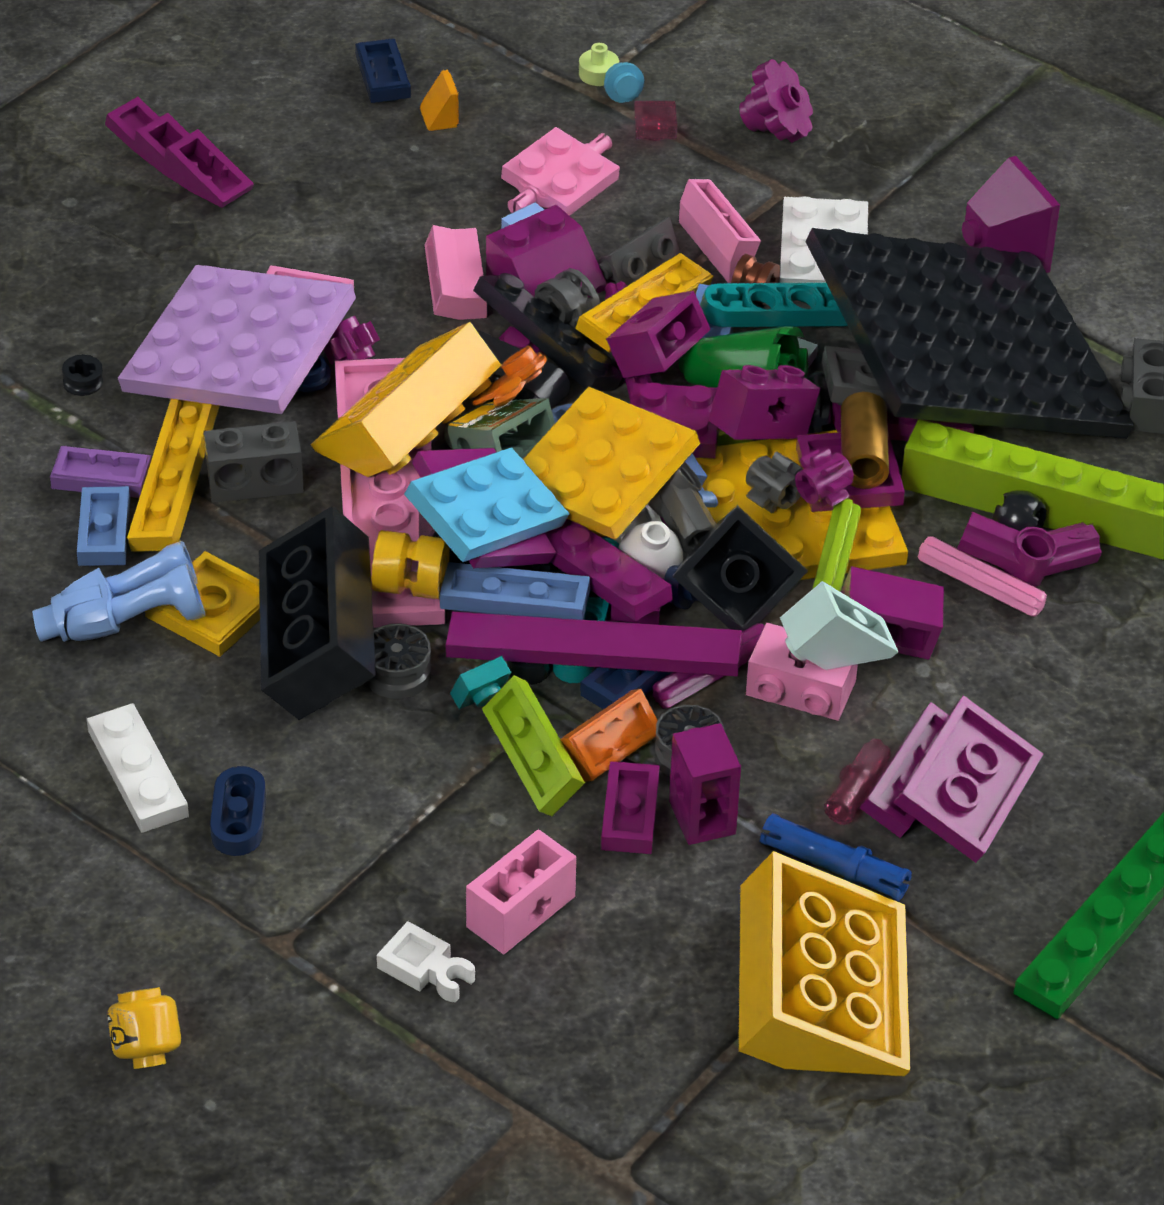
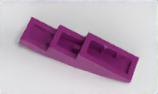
[105,96,254,208]

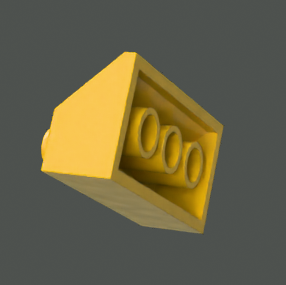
[310,322,501,477]

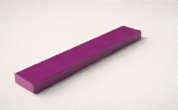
[446,611,742,676]

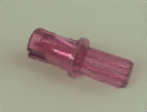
[824,738,891,825]

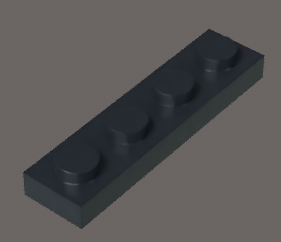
[473,273,623,391]

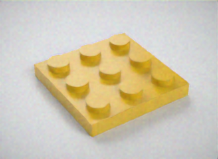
[523,387,700,540]

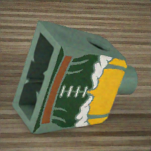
[444,398,555,459]

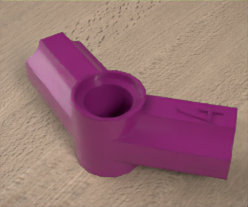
[957,512,1102,587]

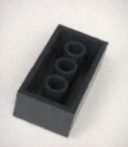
[259,506,376,720]

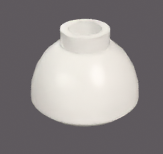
[618,521,683,578]

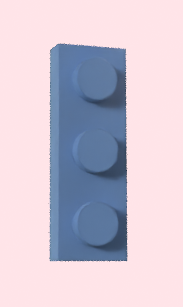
[439,562,590,620]

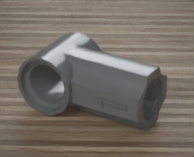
[648,462,716,554]

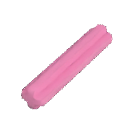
[918,536,1047,617]

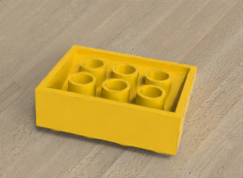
[739,851,910,1076]

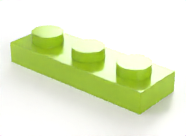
[482,675,585,817]

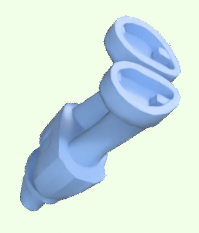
[32,541,205,642]

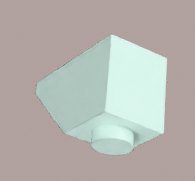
[780,581,898,670]

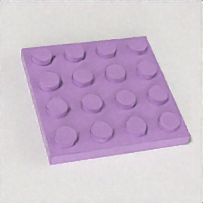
[118,265,356,414]

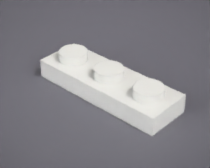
[87,703,189,833]

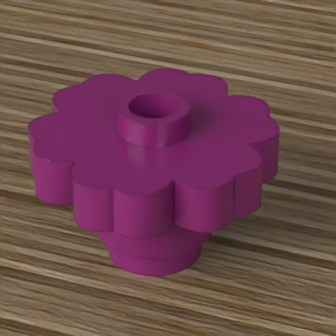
[739,59,813,143]

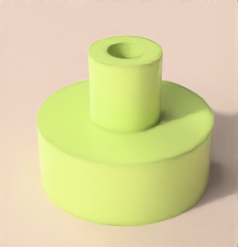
[579,43,619,86]

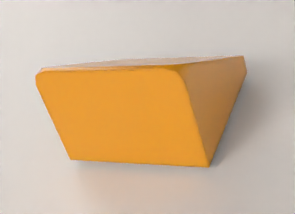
[420,70,459,131]

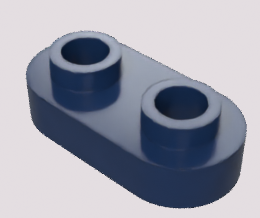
[210,766,266,856]

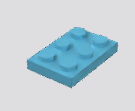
[404,447,570,562]

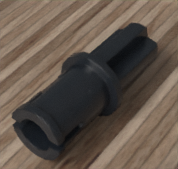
[806,372,832,433]

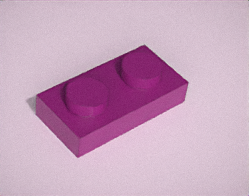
[601,761,660,854]

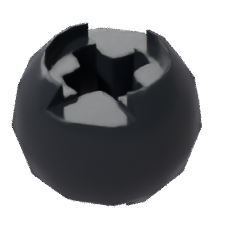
[992,490,1047,531]

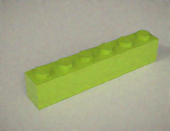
[901,419,1164,560]

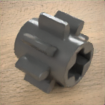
[746,452,803,513]

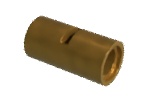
[841,392,889,489]

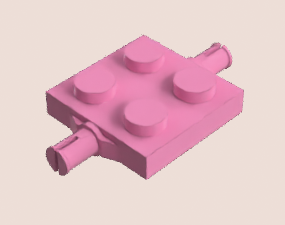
[501,127,620,216]

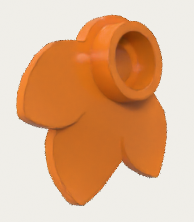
[472,346,547,408]

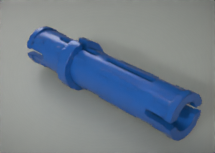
[760,813,912,901]

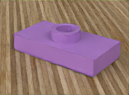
[50,446,152,498]

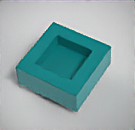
[450,656,511,710]

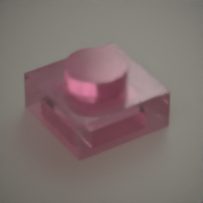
[634,101,677,141]

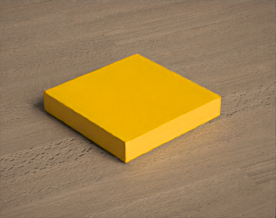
[145,551,260,657]

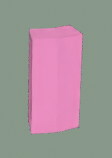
[679,179,761,283]
[425,225,487,320]

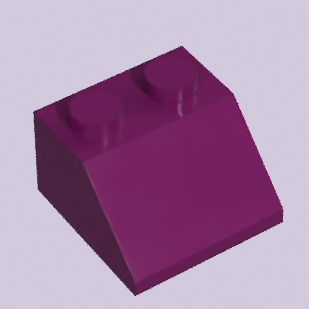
[486,204,607,298]

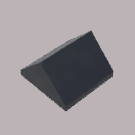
[672,505,808,632]

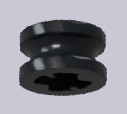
[62,354,103,396]

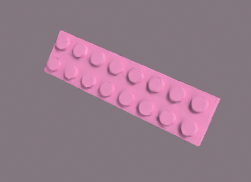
[335,358,445,628]

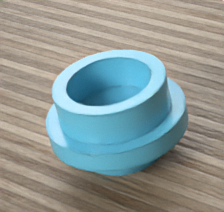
[604,62,645,103]

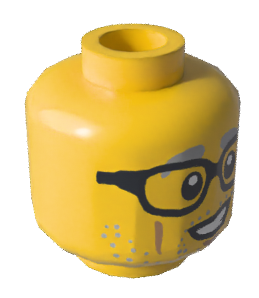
[107,987,181,1069]

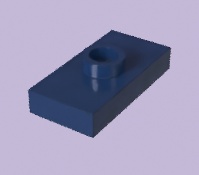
[355,39,411,103]

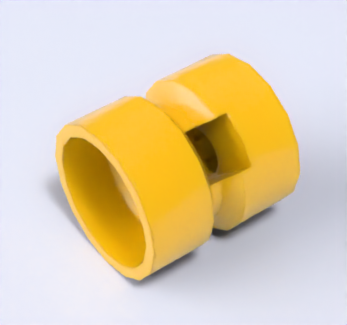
[371,530,450,600]

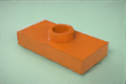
[560,689,658,782]

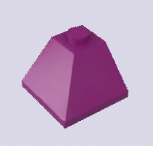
[962,156,1060,273]

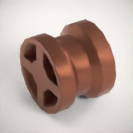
[731,254,780,305]

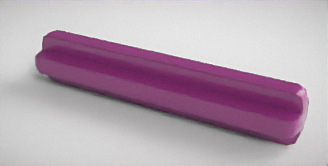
[652,623,765,709]

